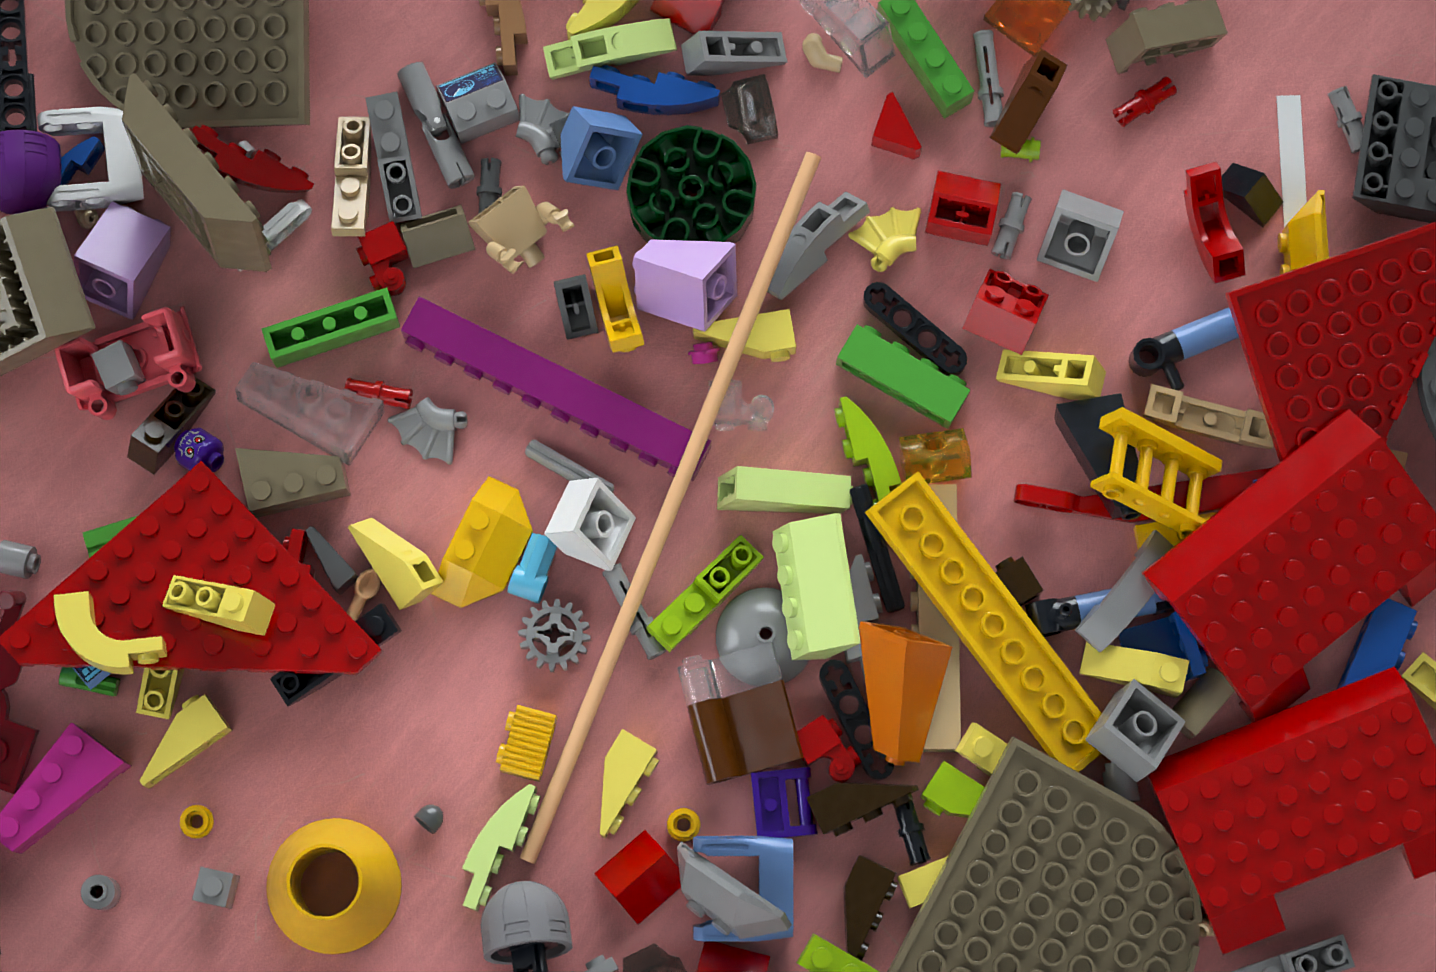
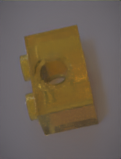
[899,428,972,484]

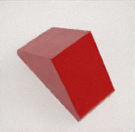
[871,92,922,160]

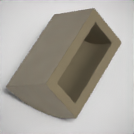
[399,205,475,268]
[1172,667,1235,740]

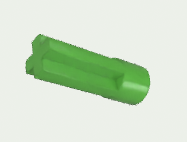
[59,667,120,697]

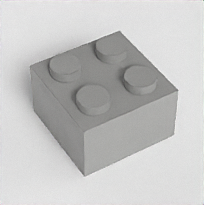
[1085,679,1186,782]

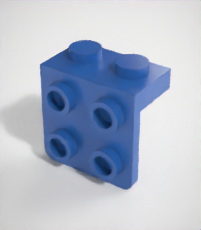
[1118,611,1208,682]

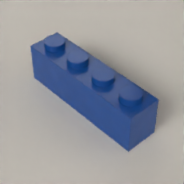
[1336,598,1418,689]

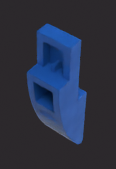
[589,65,720,115]

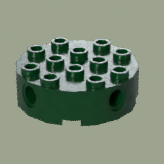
[626,125,757,244]

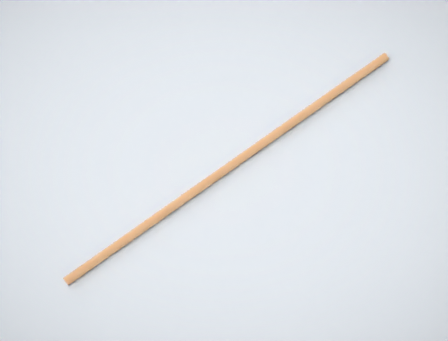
[520,152,821,864]

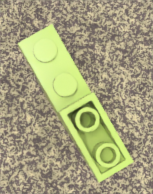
[543,18,677,80]
[462,784,541,911]

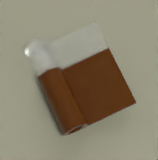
[677,641,804,785]

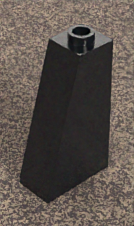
[1054,393,1142,520]

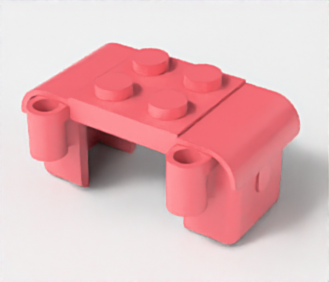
[55,306,202,420]

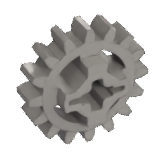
[518,599,591,672]

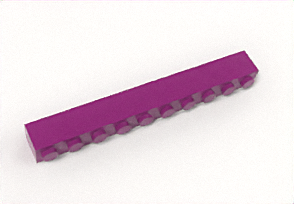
[401,296,711,481]

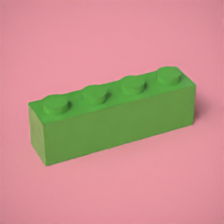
[876,0,974,119]
[261,287,401,368]
[836,324,970,429]

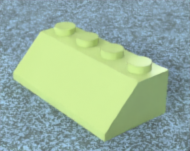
[772,513,861,660]

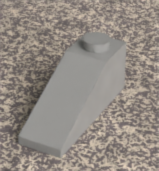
[681,31,787,76]

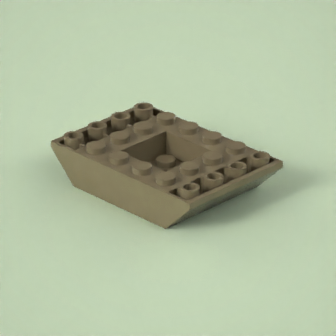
[122,73,272,272]
[0,207,96,376]

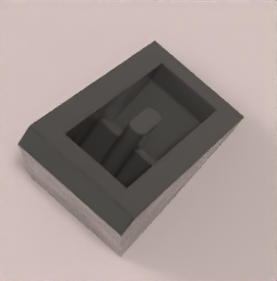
[553,274,598,340]

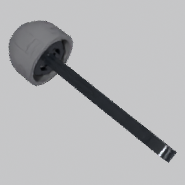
[481,881,572,972]

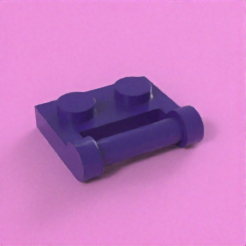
[751,767,818,838]

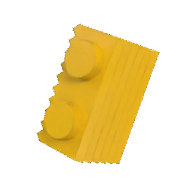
[496,705,558,782]

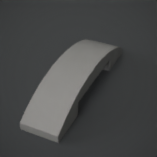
[1075,530,1174,652]

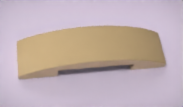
[1143,384,1274,449]

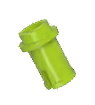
[1000,137,1041,162]

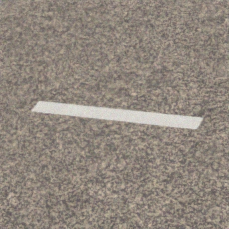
[1276,95,1307,228]

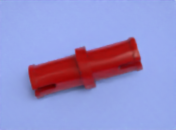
[1113,76,1177,127]
[344,378,413,410]

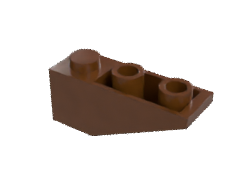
[990,49,1068,154]

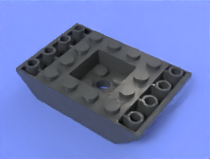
[1352,74,1436,223]

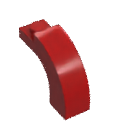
[1183,162,1246,284]

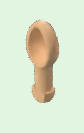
[346,568,381,621]

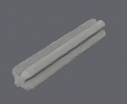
[525,439,614,493]

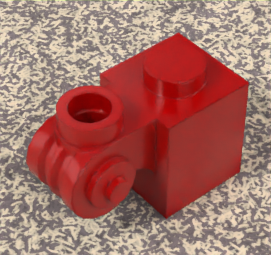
[356,221,409,296]
[797,714,862,782]

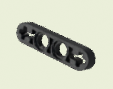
[863,282,967,376]
[819,659,894,781]

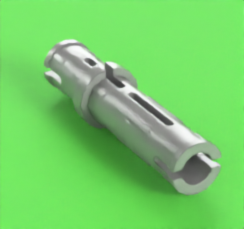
[973,30,1004,128]
[602,563,667,660]

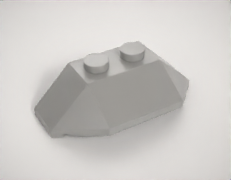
[677,842,792,939]

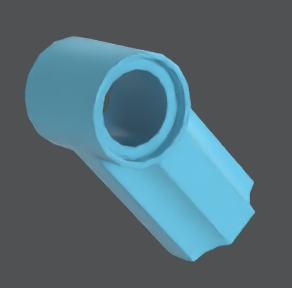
[507,533,558,604]

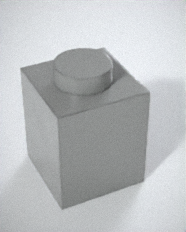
[91,340,146,395]
[192,867,240,909]

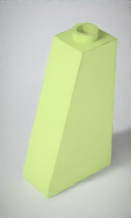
[717,466,853,514]

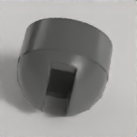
[414,804,443,834]

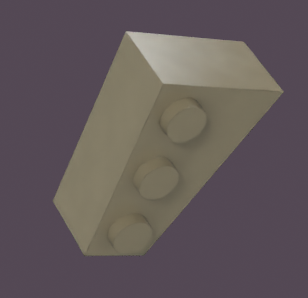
[1106,0,1228,74]
[235,448,351,518]

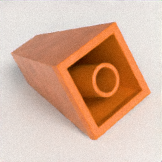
[859,621,953,766]

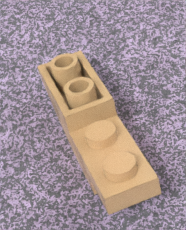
[331,117,371,236]

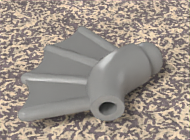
[516,94,569,165]
[388,397,467,465]

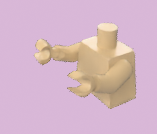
[467,185,574,274]

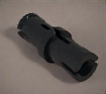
[892,796,931,866]

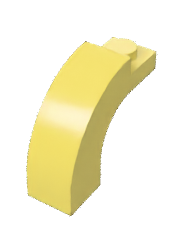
[54,591,167,674]

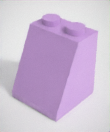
[74,201,171,320]
[632,240,737,332]

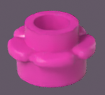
[688,342,720,364]

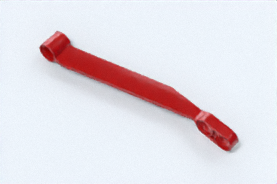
[1013,467,1273,523]

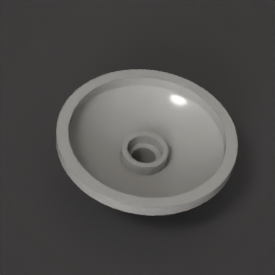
[716,588,809,686]

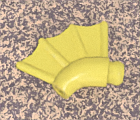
[848,207,921,272]

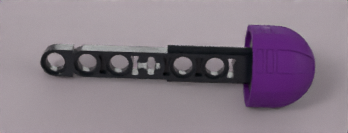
[0,0,62,215]

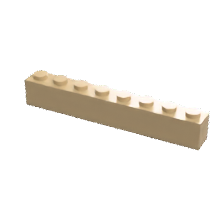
[910,484,961,752]

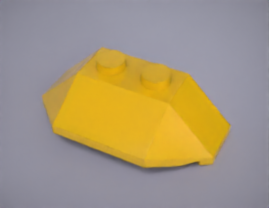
[1278,190,1329,274]
[431,476,533,608]

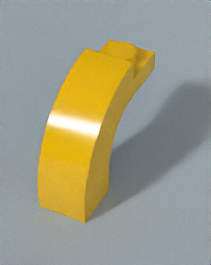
[586,246,645,353]

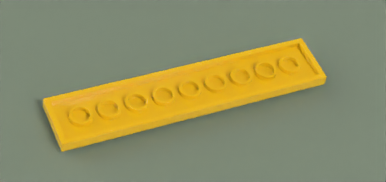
[865,472,1102,772]

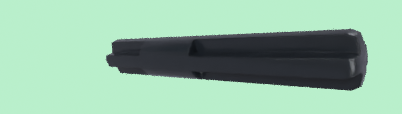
[849,484,905,612]

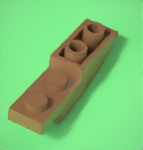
[479,0,528,76]

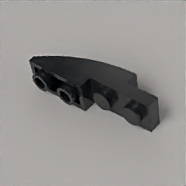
[270,603,402,706]

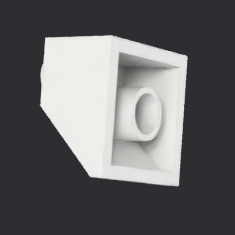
[544,478,636,571]

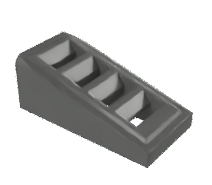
[306,526,358,595]

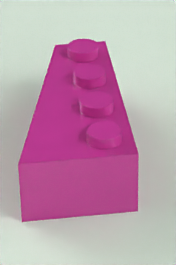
[0,722,131,854]

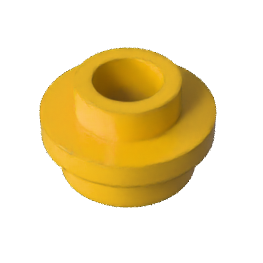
[180,805,214,839]
[667,808,700,842]

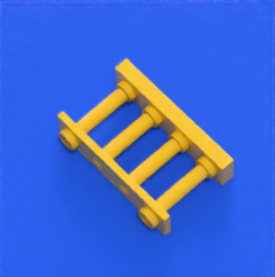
[1090,407,1222,538]

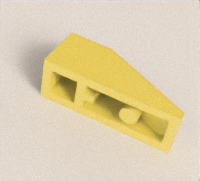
[693,309,796,362]
[996,349,1106,400]
[1079,641,1190,698]
[139,694,233,789]

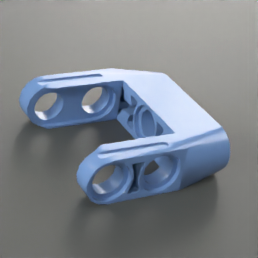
[693,836,793,941]

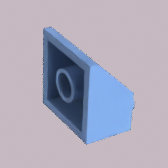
[561,106,643,190]

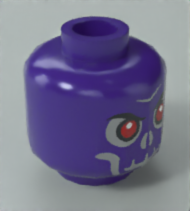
[174,428,224,472]

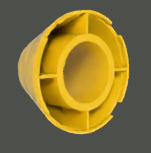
[266,818,402,954]

